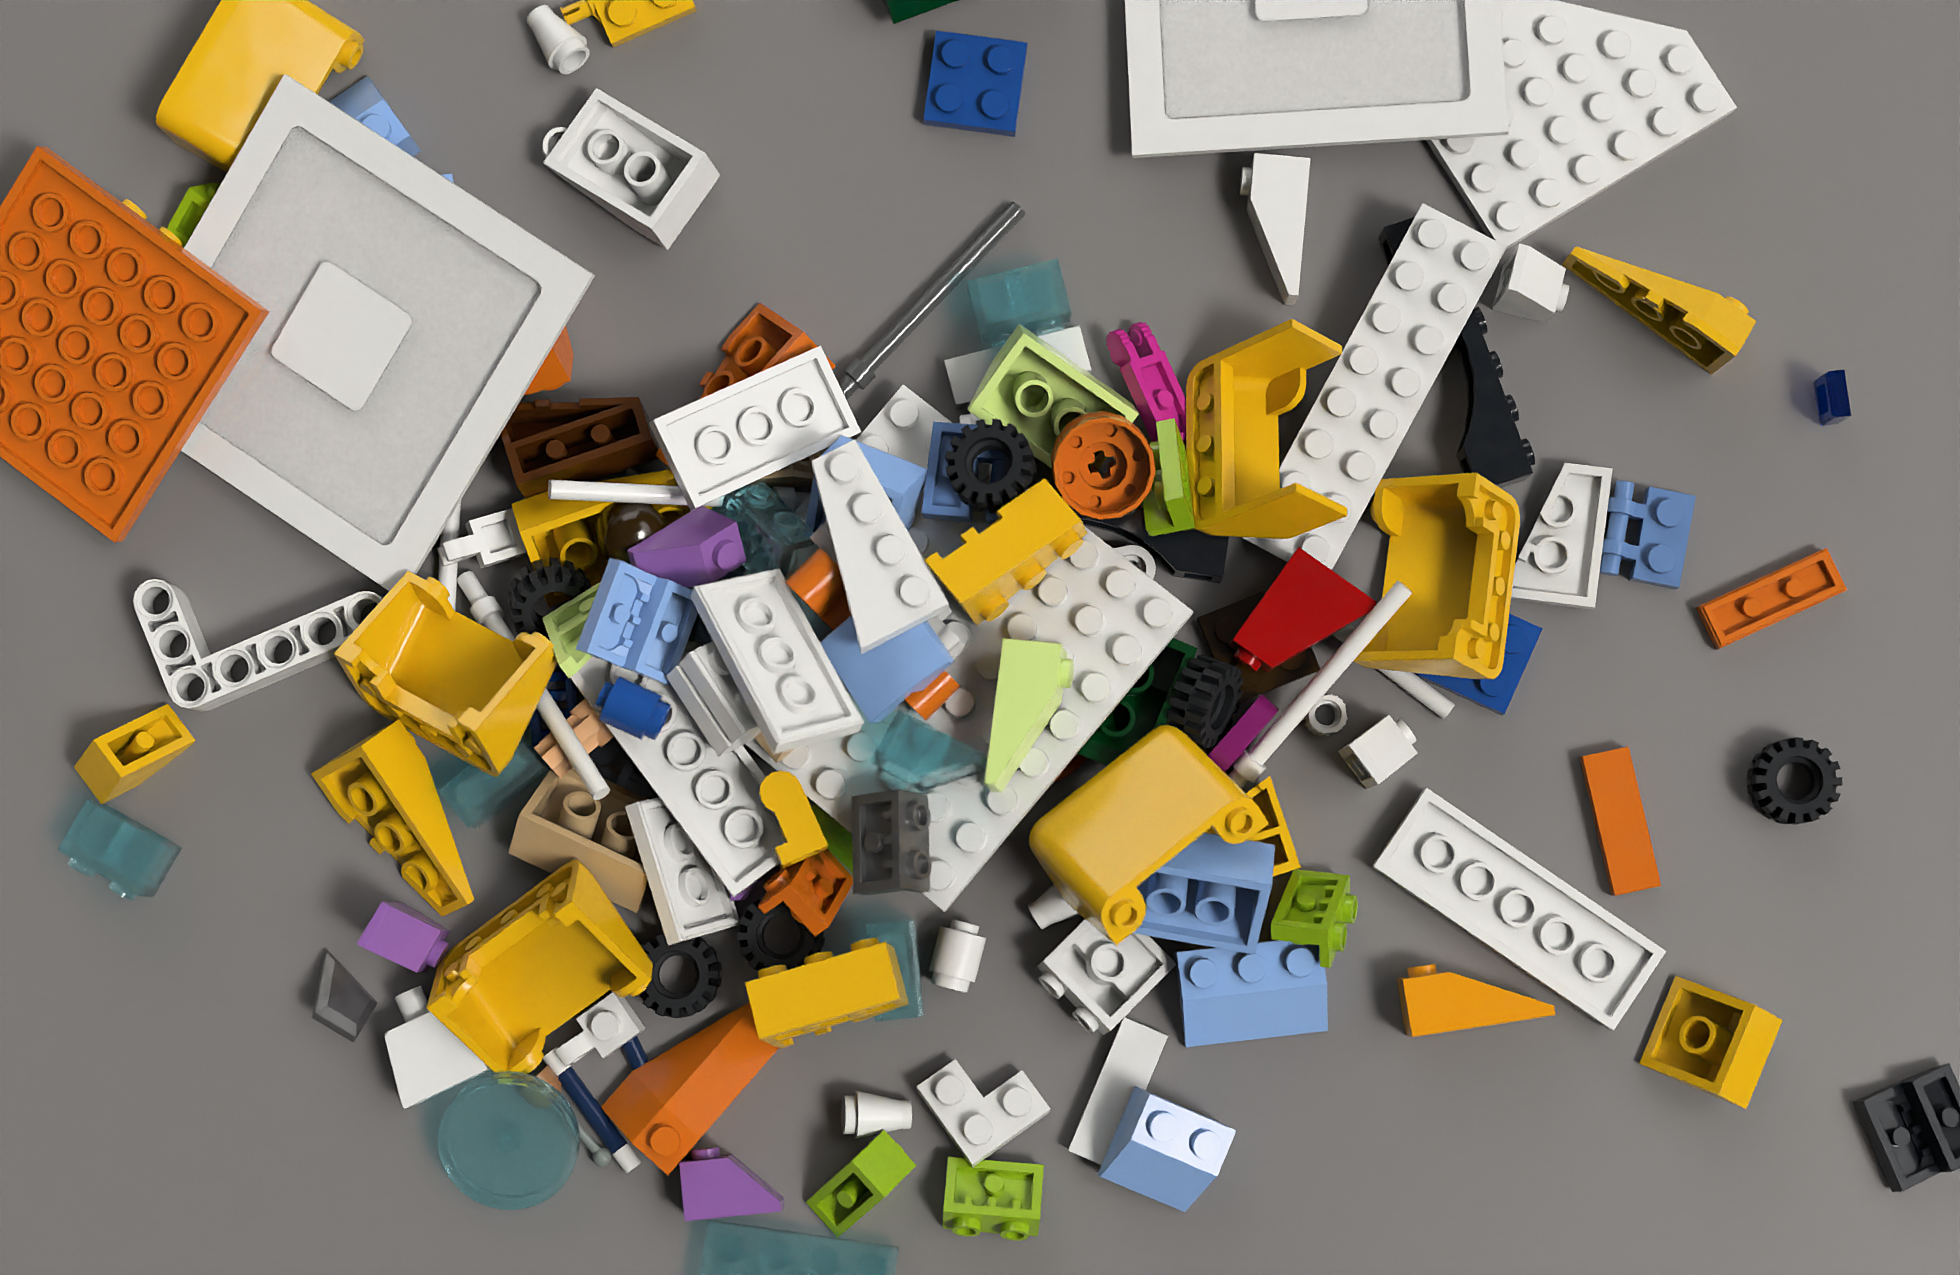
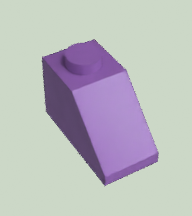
[627,506,747,588]
[357,901,450,973]
[679,1147,785,1221]

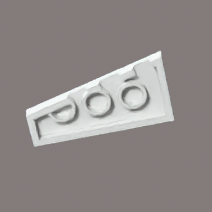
[812,439,949,654]

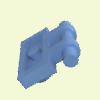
[921,422,1009,525]
[1599,480,1696,589]

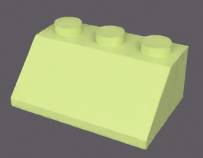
[967,324,1139,469]

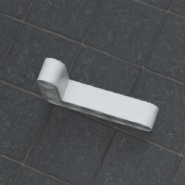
[133,579,383,712]

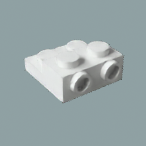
[1037,919,1176,1035]

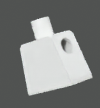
[385,986,491,1109]

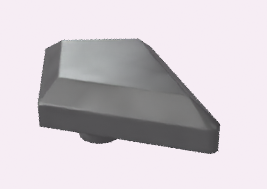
[312,952,378,1043]

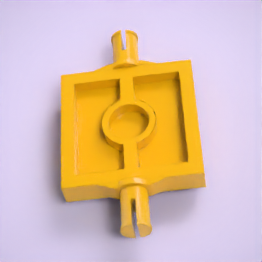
[560,0,697,48]

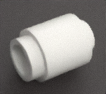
[929,919,986,993]

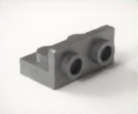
[852,789,932,896]

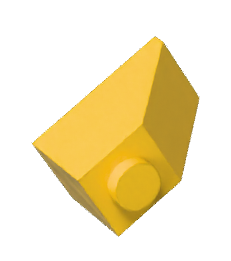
[74,704,196,805]

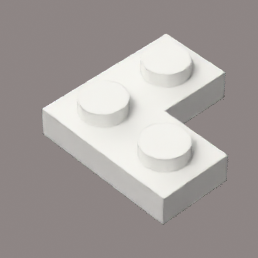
[916,1059,1050,1168]

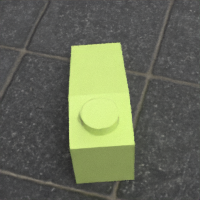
[984,638,1074,793]

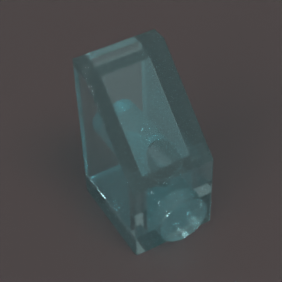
[870,710,988,792]

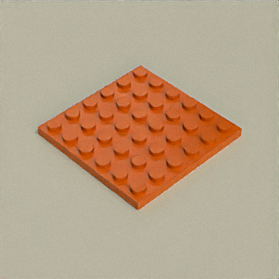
[0,146,270,543]

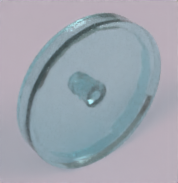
[438,1071,580,1210]

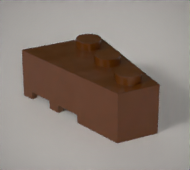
[501,397,659,498]

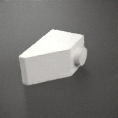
[1492,243,1569,323]
[1338,715,1418,789]

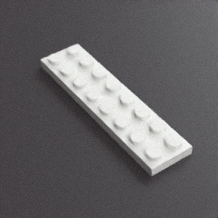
[1242,203,1507,570]

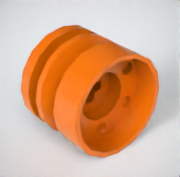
[1051,411,1156,520]

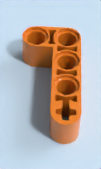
[785,547,960,721]

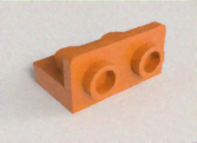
[758,849,853,936]

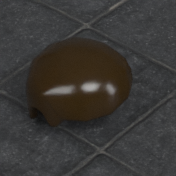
[596,502,669,565]

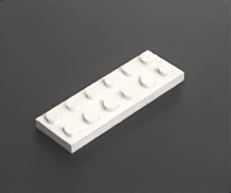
[570,656,785,897]
[1371,788,1666,1031]

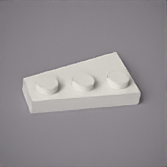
[1511,463,1613,610]

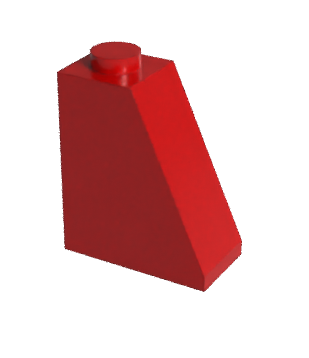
[1228,547,1377,673]

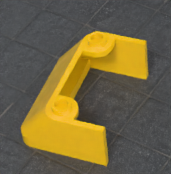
[1186,319,1347,539]

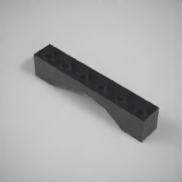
[1378,209,1535,488]
[1055,488,1229,584]

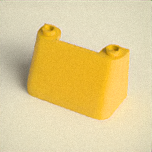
[156,0,364,173]
[1353,473,1520,679]
[334,571,557,777]
[1029,725,1269,946]
[426,859,653,1083]

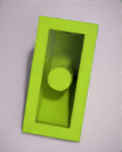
[806,1130,917,1238]

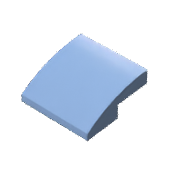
[576,558,698,686]
[821,616,954,723]

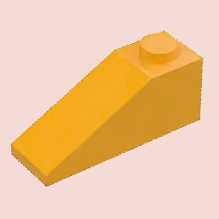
[1396,964,1555,1037]

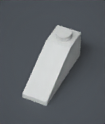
[1239,153,1310,306]

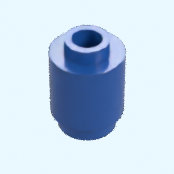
[594,677,671,741]

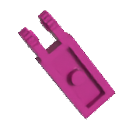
[1105,322,1186,444]

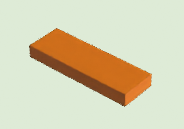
[1696,548,1847,650]
[1579,746,1661,896]

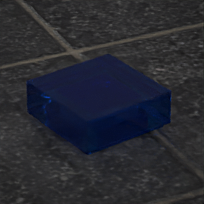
[1813,369,1852,426]

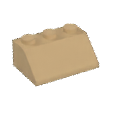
[508,768,651,913]

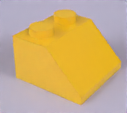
[1639,976,1783,1109]

